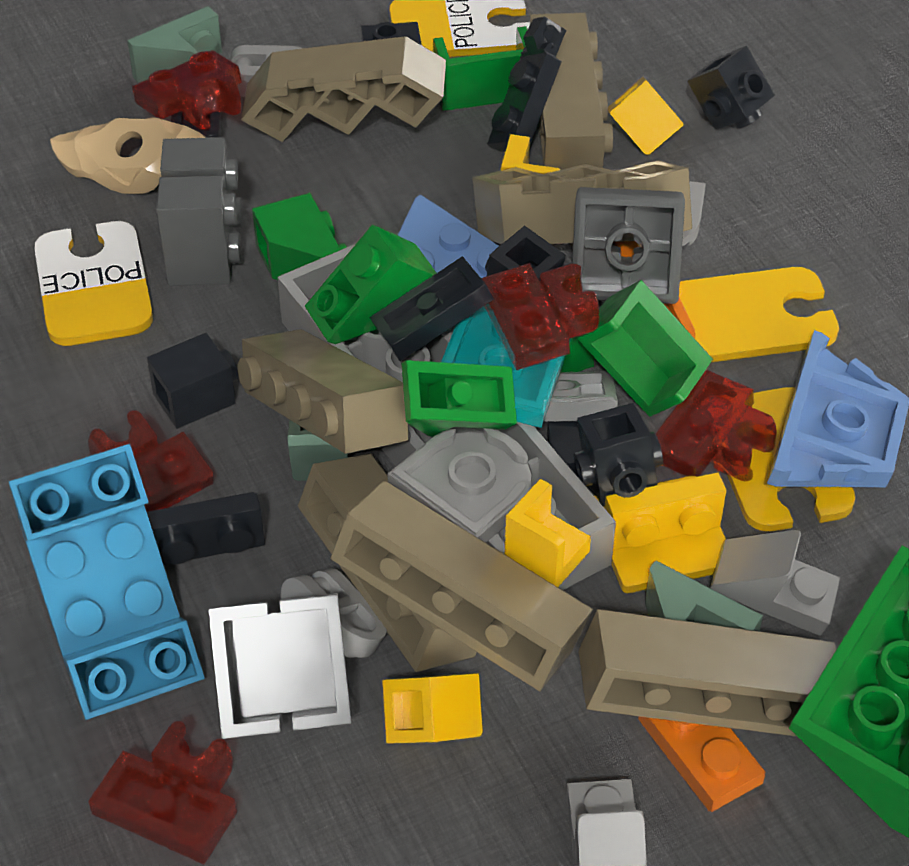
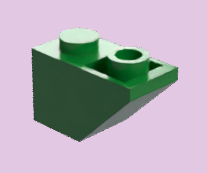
[252,193,347,280]
[304,224,437,345]

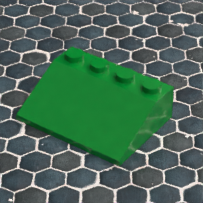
[789,545,909,838]

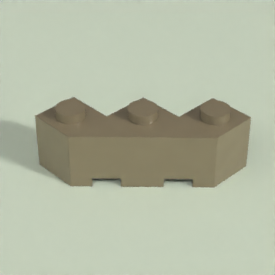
[241,36,446,142]
[472,161,692,246]

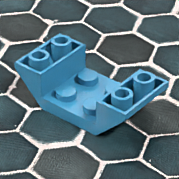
[8,444,205,720]

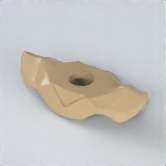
[50,117,206,194]

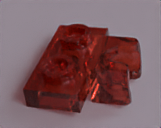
[132,50,242,130]
[482,263,599,370]
[656,370,777,482]
[88,410,213,512]
[89,721,237,865]

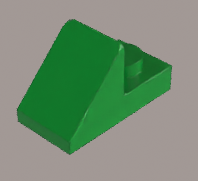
[401,360,517,437]

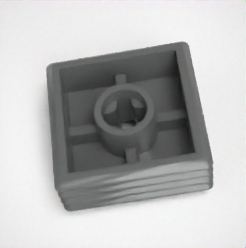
[571,187,685,304]

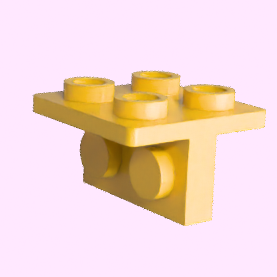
[594,472,727,593]

